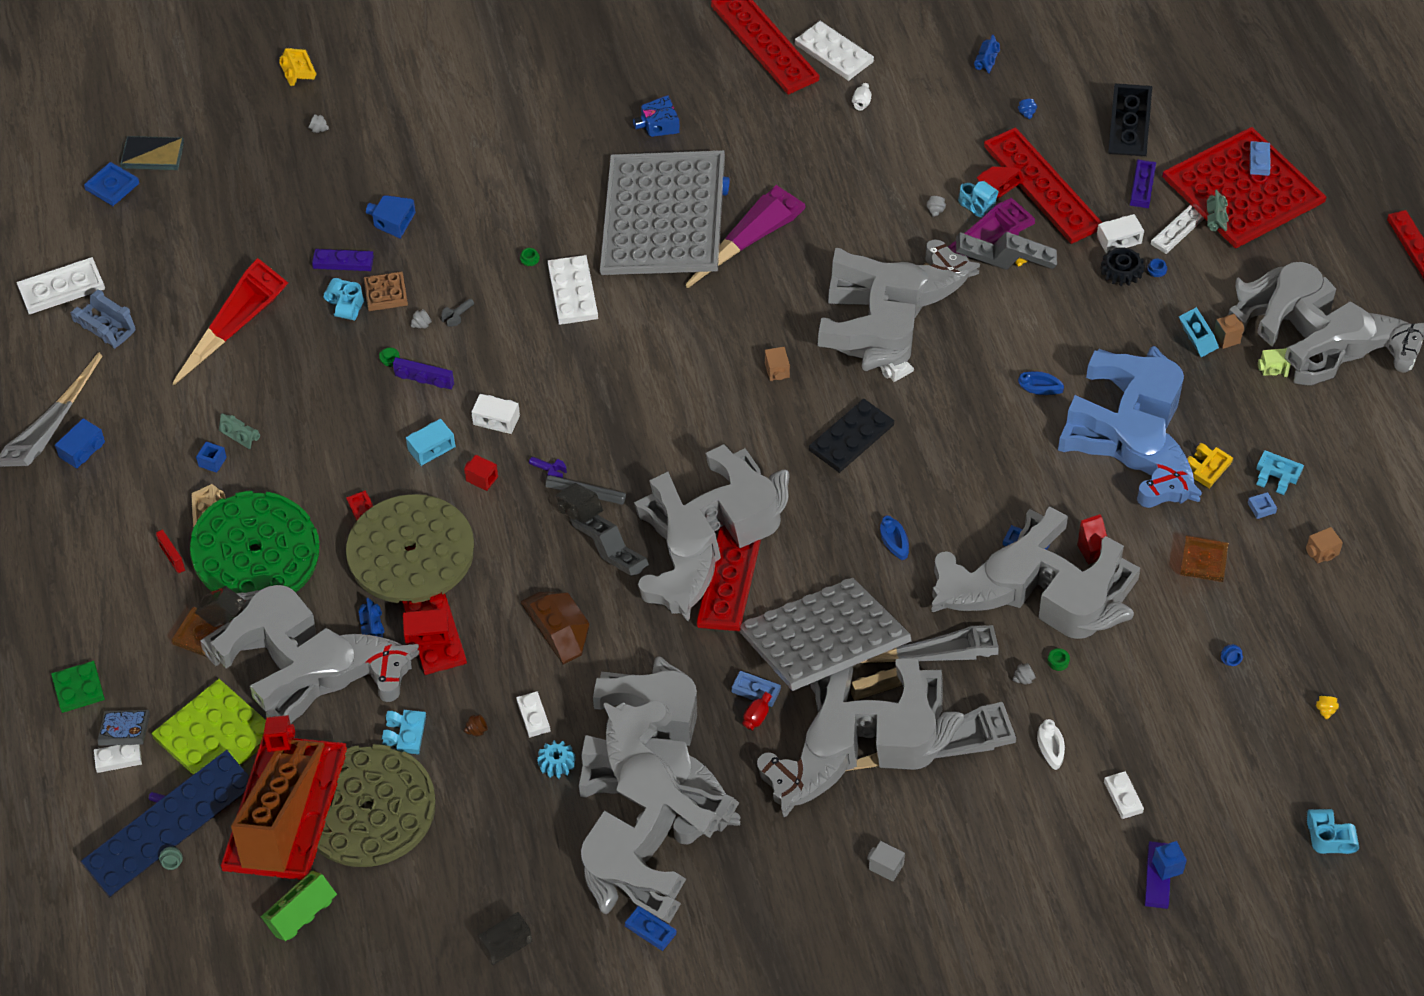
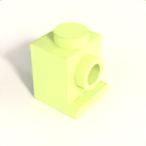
[1258,348,1291,377]

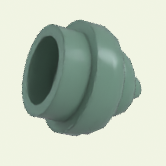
[159,847,183,870]

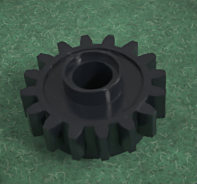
[1100,247,1145,286]

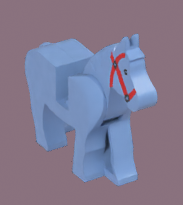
[1058,346,1202,508]

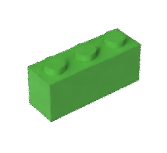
[261,871,337,941]

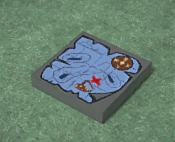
[98,710,150,746]

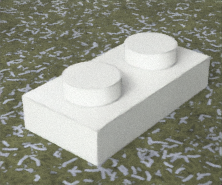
[516,692,550,738]
[94,745,142,773]
[1104,771,1144,819]

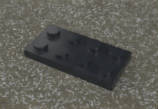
[809,398,894,473]

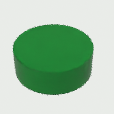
[1047,648,1070,671]

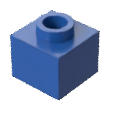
[196,442,227,473]

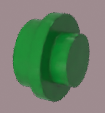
[520,248,540,266]
[379,348,400,367]

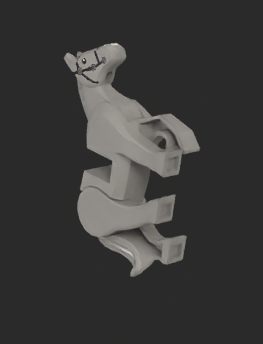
[1228,262,1424,386]

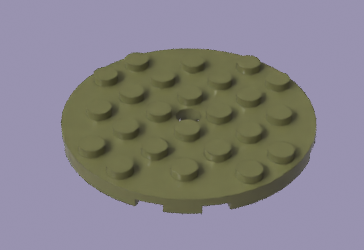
[346,494,474,603]
[317,744,436,867]

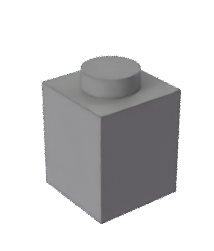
[867,841,905,881]

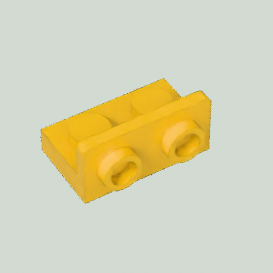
[279,48,316,86]

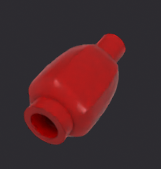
[741,692,772,731]

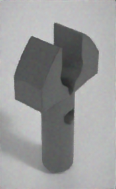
[441,298,474,326]

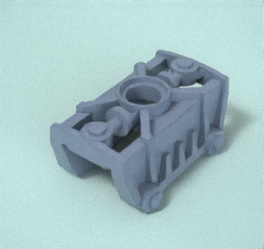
[70,289,136,349]

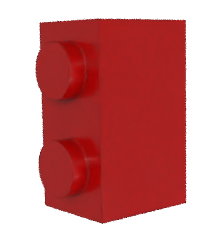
[403,609,450,645]

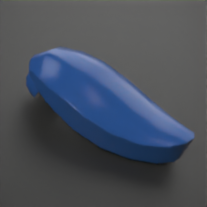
[1018,371,1064,395]
[880,516,909,560]

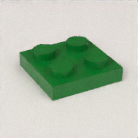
[51,661,105,713]

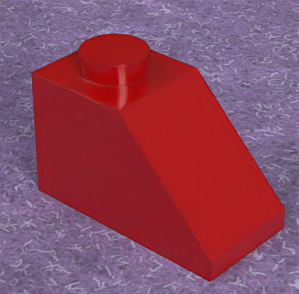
[976,166,1024,200]
[1077,514,1107,564]

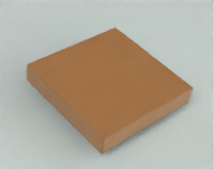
[364,272,408,311]

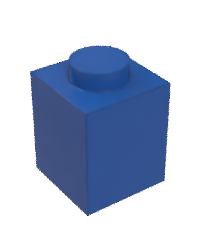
[1152,841,1187,880]

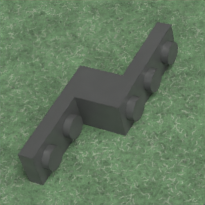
[956,232,1057,270]
[570,509,649,576]

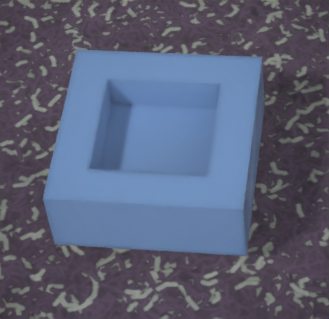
[1248,492,1277,519]

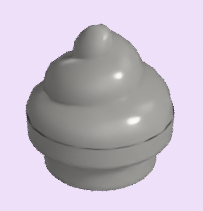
[308,114,329,133]
[927,196,946,217]
[411,309,432,329]
[1012,663,1036,685]

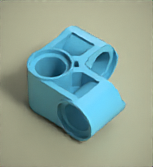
[958,181,998,217]
[324,278,364,321]
[1307,809,1359,854]

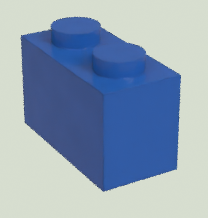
[55,418,105,468]

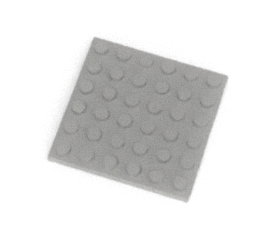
[739,578,912,691]

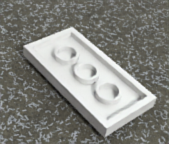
[795,21,874,81]
[548,255,598,325]
[17,257,105,315]

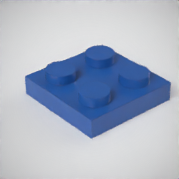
[84,162,139,206]

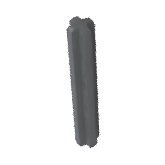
[546,475,626,505]

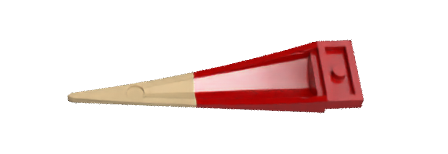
[173,258,288,385]

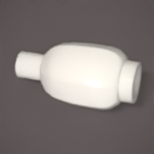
[852,83,872,110]

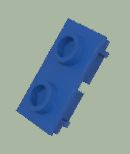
[974,34,1000,73]
[358,598,384,638]

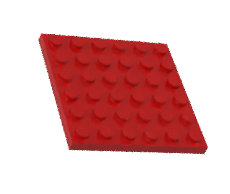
[1162,127,1327,249]

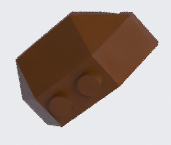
[521,592,590,665]

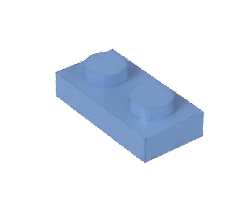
[1250,141,1270,176]
[732,671,781,707]

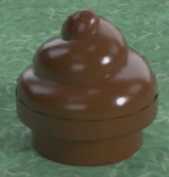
[464,714,488,736]

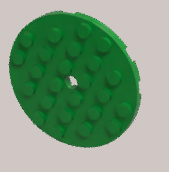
[190,491,319,601]

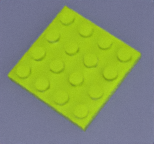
[151,679,266,775]

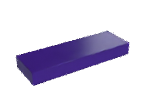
[1130,159,1156,208]
[1145,841,1170,909]

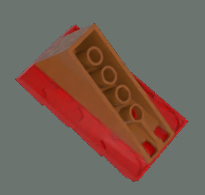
[221,735,347,880]

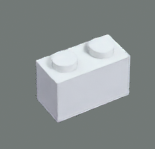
[1097,214,1144,254]
[471,394,520,434]

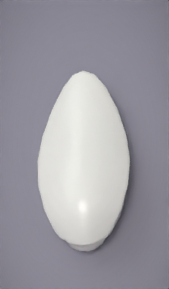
[1037,719,1065,770]

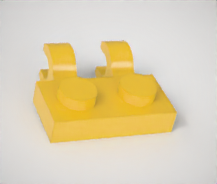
[1187,443,1233,489]

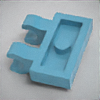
[1256,450,1304,495]
[382,710,426,754]

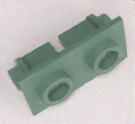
[1207,189,1228,231]
[219,413,260,449]

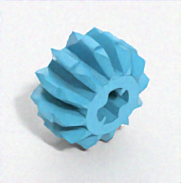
[537,740,576,779]

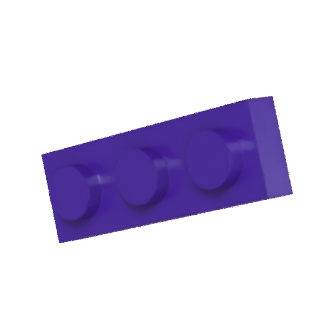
[312,249,374,271]
[393,357,454,389]

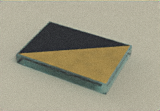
[121,136,184,170]

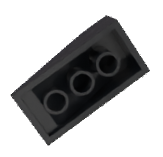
[1108,83,1153,157]

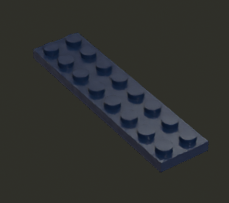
[81,750,249,898]

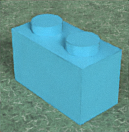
[1179,307,1219,357]
[406,419,456,466]

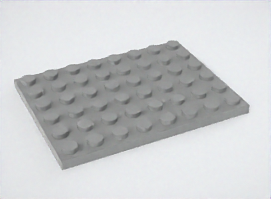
[600,150,725,275]

